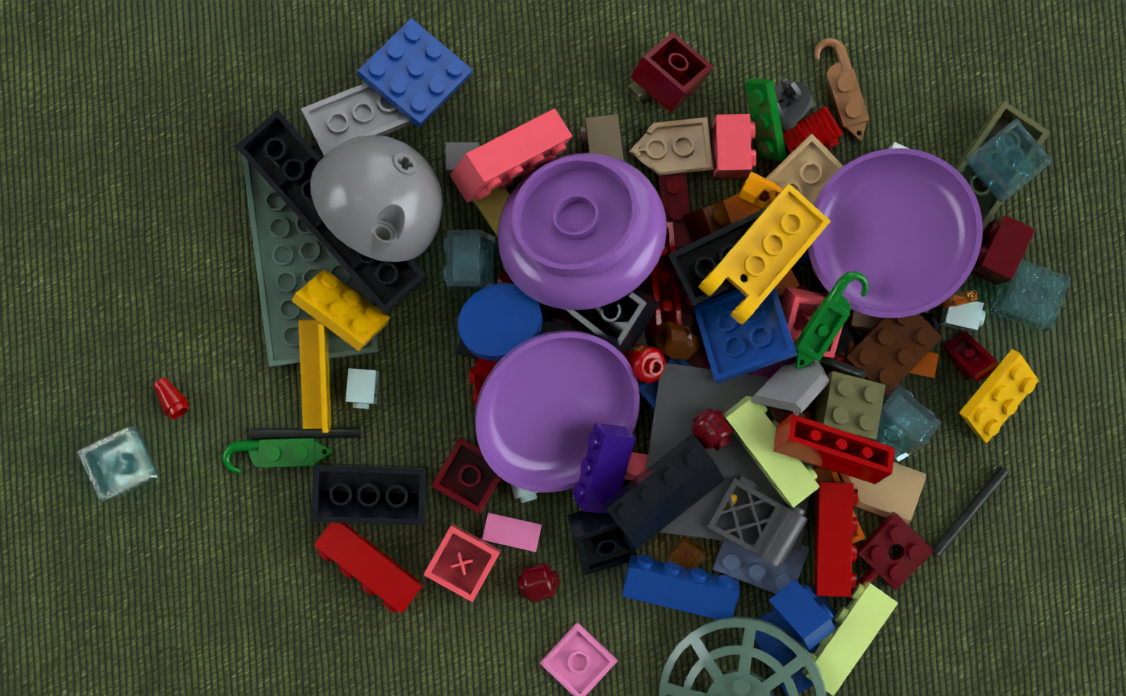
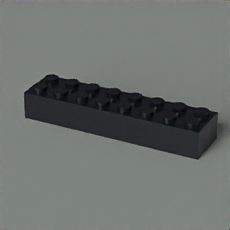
[236,110,429,315]

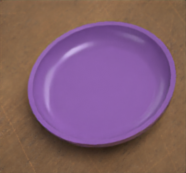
[808,148,983,318]
[498,153,667,310]
[475,331,640,493]

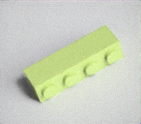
[724,396,820,508]
[802,581,898,696]

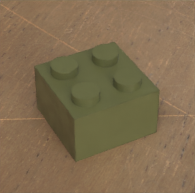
[812,371,886,441]

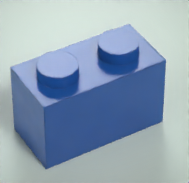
[769,579,835,650]

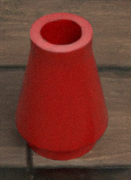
[153,377,190,420]

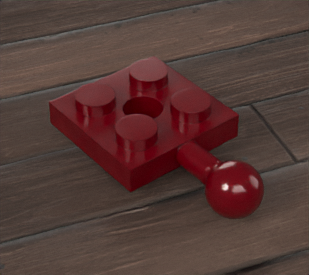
[847,512,934,601]

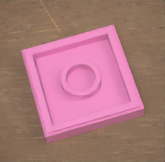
[540,622,618,696]

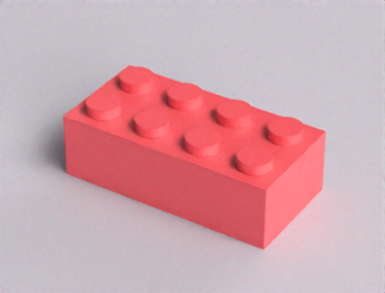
[450,108,573,203]

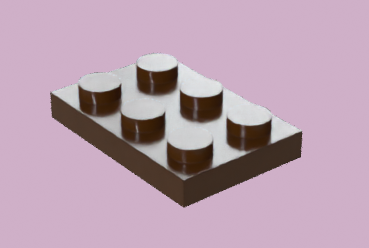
[844,314,942,397]

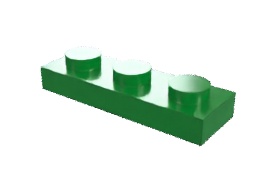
[744,78,787,161]

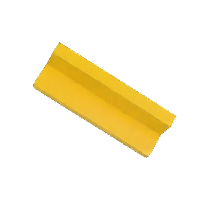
[298,318,332,433]

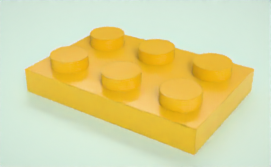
[292,268,390,351]
[959,349,1039,443]

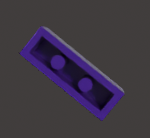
[574,423,636,514]

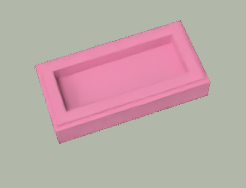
[482,512,542,552]

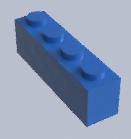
[622,555,739,619]

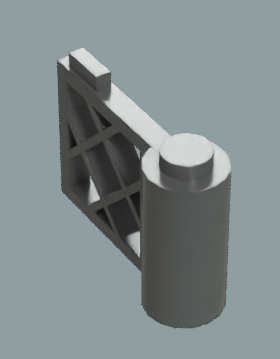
[706,475,808,568]

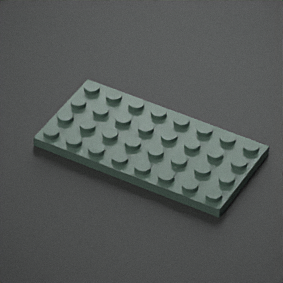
[242,140,379,367]

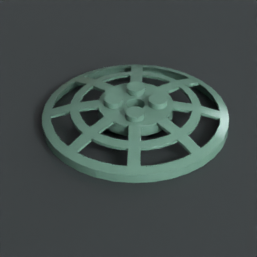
[659,616,827,696]

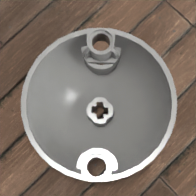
[310,135,443,262]

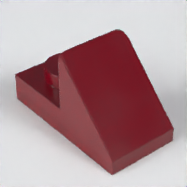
[943,331,999,383]

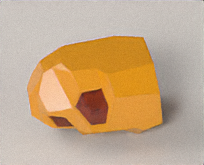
[738,172,782,209]

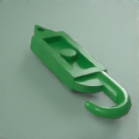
[794,271,869,370]
[222,438,333,474]

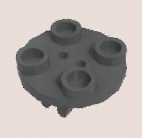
[774,77,815,130]

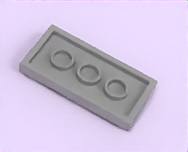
[301,83,413,157]

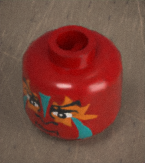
[625,344,666,383]

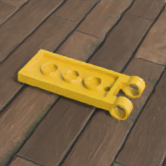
[698,184,831,325]

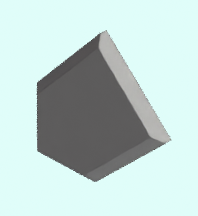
[751,360,829,413]

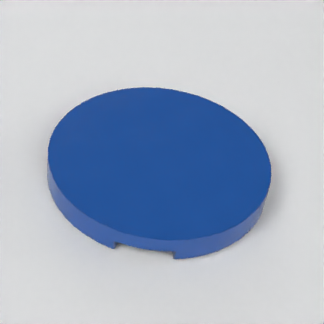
[458,283,543,361]

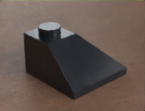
[567,510,637,575]

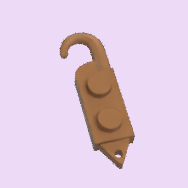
[814,38,870,142]

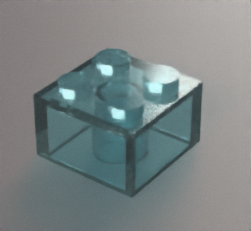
[965,118,1053,202]
[443,230,495,292]
[991,259,1071,332]
[875,385,942,461]
[77,427,160,502]

